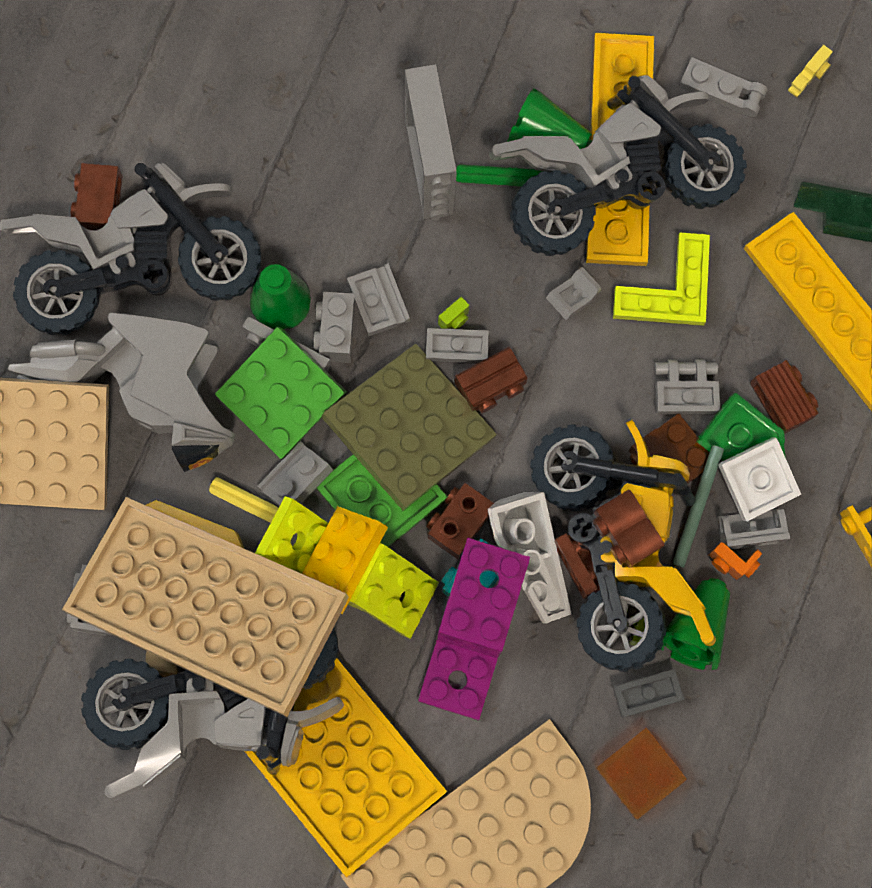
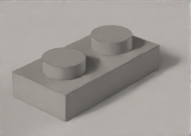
[426,328,489,363]

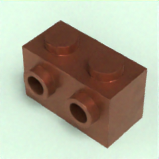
[427,483,494,560]

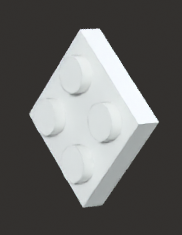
[718,437,801,522]

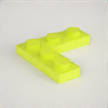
[613,232,710,326]

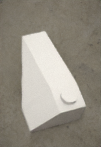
[488,492,572,624]

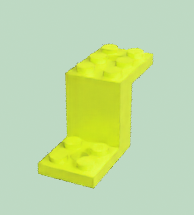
[255,496,439,639]

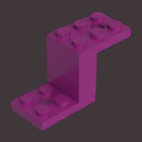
[418,538,530,721]

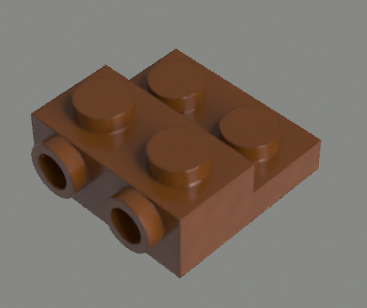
[629,413,710,496]

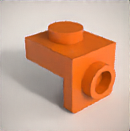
[708,542,762,580]

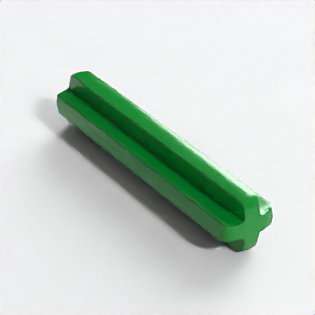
[456,164,544,186]

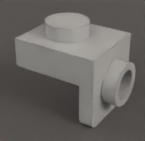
[546,267,601,320]

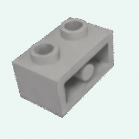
[314,292,355,363]

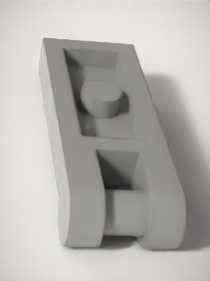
[679,57,768,117]

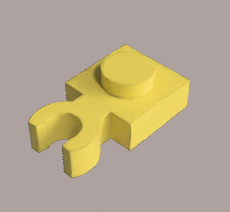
[788,44,833,97]

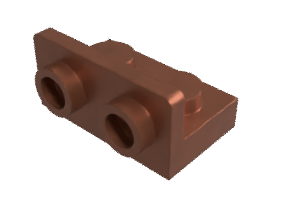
[554,533,600,599]

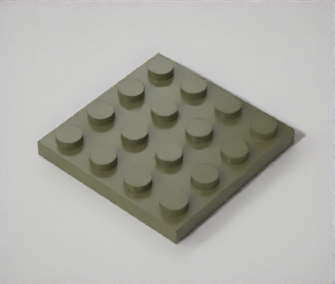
[321,344,497,511]

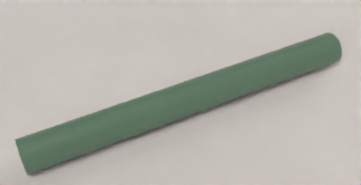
[672,445,724,568]

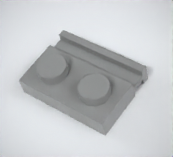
[347,263,410,337]
[257,441,333,506]

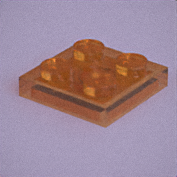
[595,728,687,820]

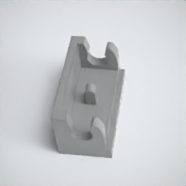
[717,508,790,550]

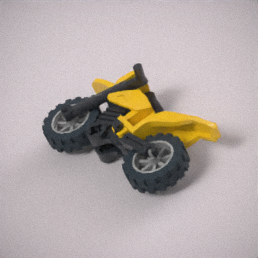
[530,420,716,672]

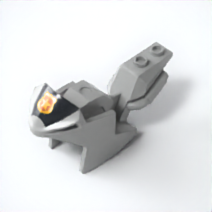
[8,313,235,472]

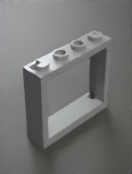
[405,64,457,221]

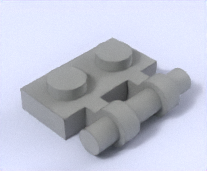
[655,359,720,414]

